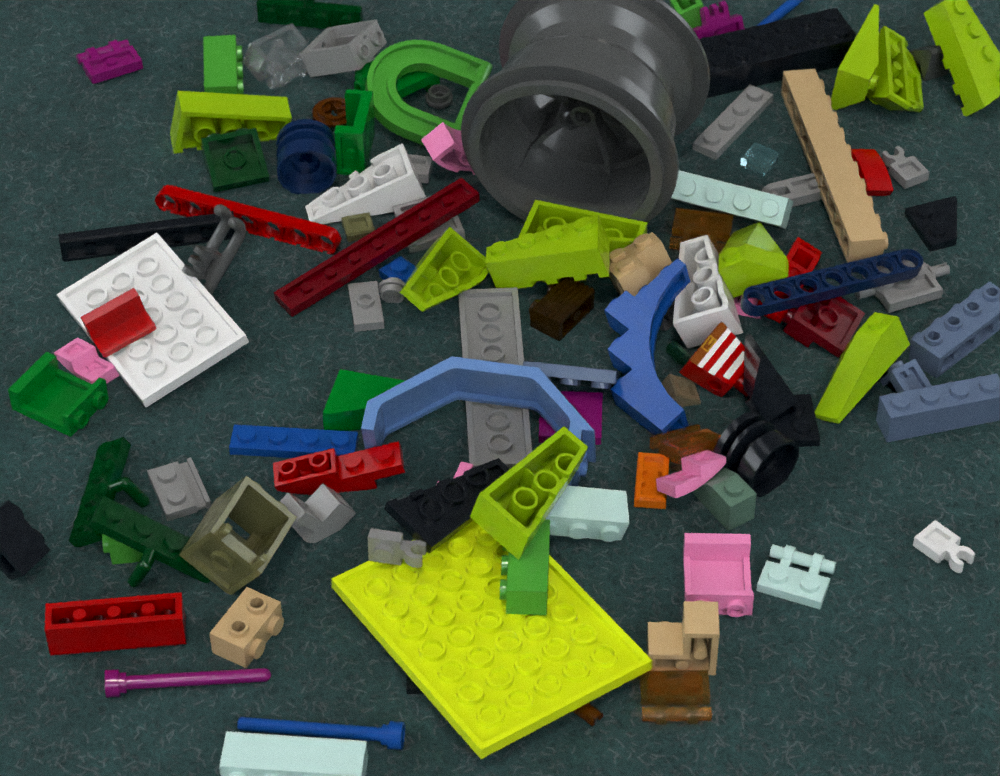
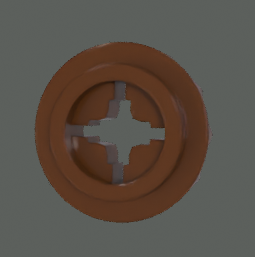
[312,97,347,129]

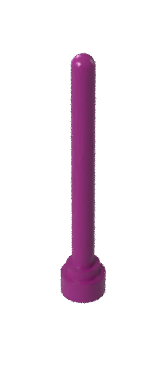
[105,668,271,698]

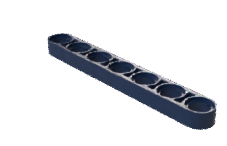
[740,249,924,317]

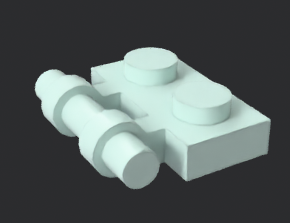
[756,544,836,609]

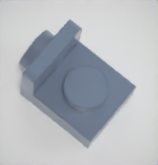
[880,359,932,393]

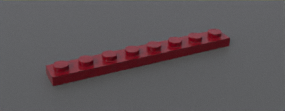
[274,177,480,317]

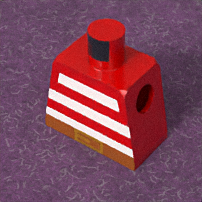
[679,322,748,397]

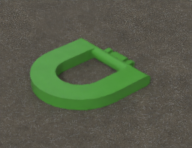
[365,40,493,145]

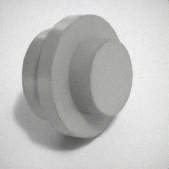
[378,277,405,303]

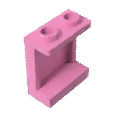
[683,533,754,617]

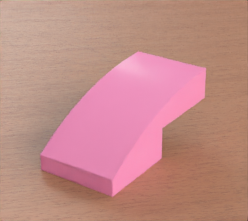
[54,337,119,384]
[656,450,726,498]

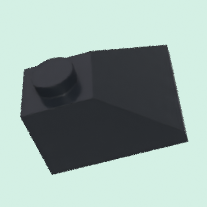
[743,334,798,422]

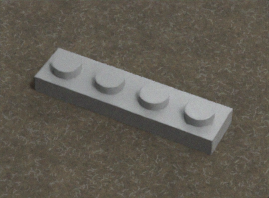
[692,85,773,160]

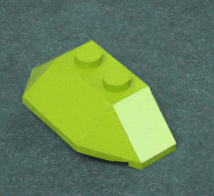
[867,25,924,112]

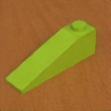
[831,4,880,110]
[718,221,789,298]
[400,227,489,312]
[815,312,910,424]

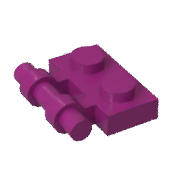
[76,39,143,84]

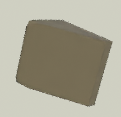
[662,374,701,407]

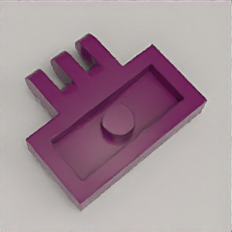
[692,0,744,39]

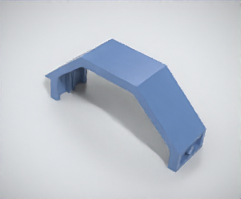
[361,356,596,486]

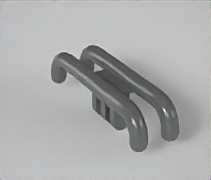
[182,204,246,295]

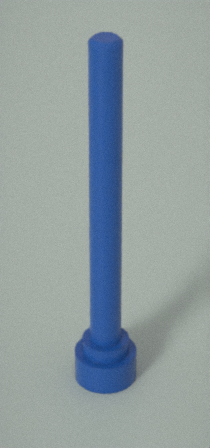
[237,717,405,750]

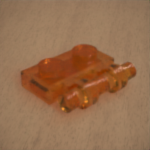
[669,208,734,254]
[639,670,712,725]

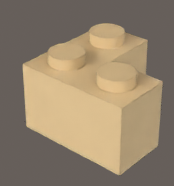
[609,232,672,297]
[647,600,720,675]

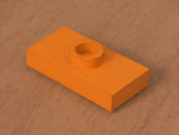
[634,452,670,509]

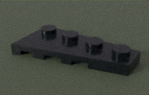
[384,458,510,554]

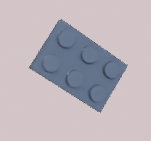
[523,361,620,389]

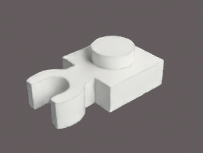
[913,520,975,573]

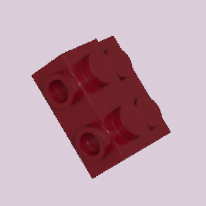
[782,287,865,358]

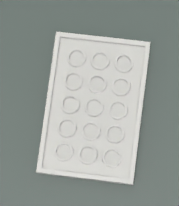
[57,233,249,408]

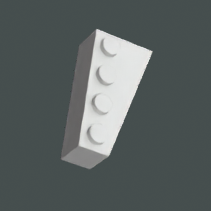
[673,235,743,348]

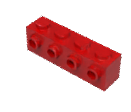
[45,592,186,656]

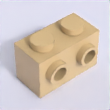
[209,587,284,668]

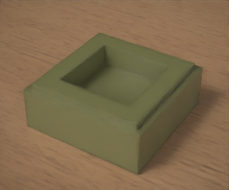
[341,213,375,242]

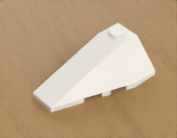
[305,143,426,224]

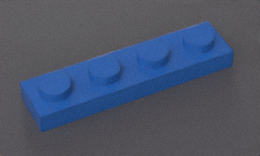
[229,425,359,458]

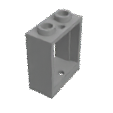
[300,19,387,77]

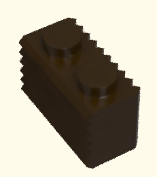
[529,277,595,341]

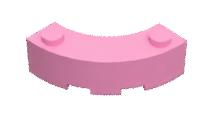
[421,122,475,175]

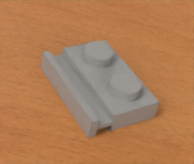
[147,457,211,521]

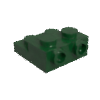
[201,128,269,192]

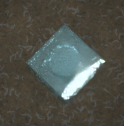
[740,142,779,176]

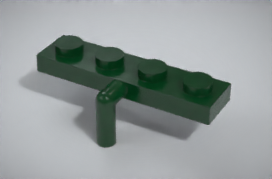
[256,0,363,29]
[69,437,150,548]
[88,496,211,587]

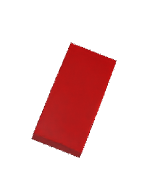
[851,149,894,196]

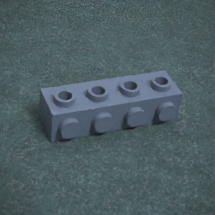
[908,282,1000,378]
[876,374,1000,442]

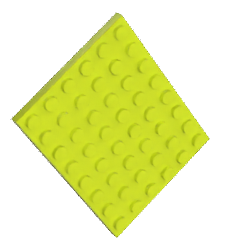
[331,520,652,759]

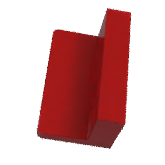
[80,288,157,358]

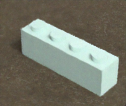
[671,170,794,229]
[546,485,629,542]
[219,731,368,776]

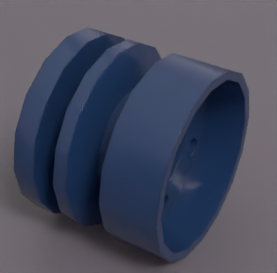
[276,119,336,194]

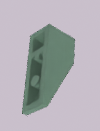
[672,464,757,531]

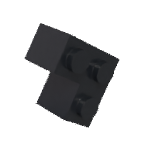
[0,500,50,580]

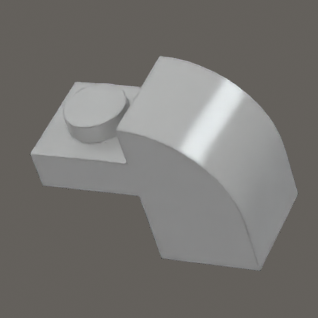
[280,483,356,543]

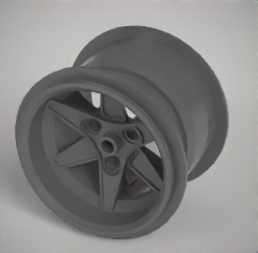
[461,0,710,222]

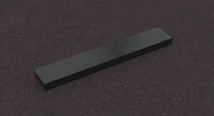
[58,211,234,262]

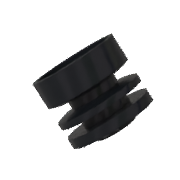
[714,411,799,497]

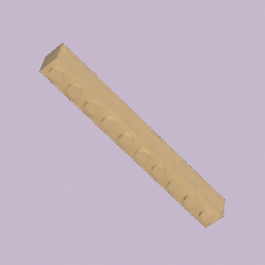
[781,69,888,263]

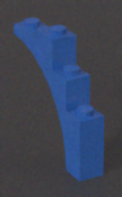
[604,258,690,445]

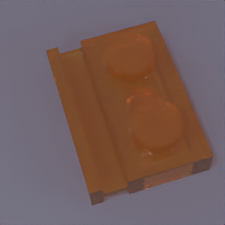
[649,424,721,464]

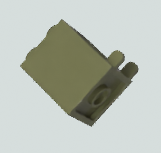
[179,476,297,595]

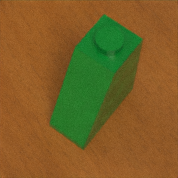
[323,369,406,431]

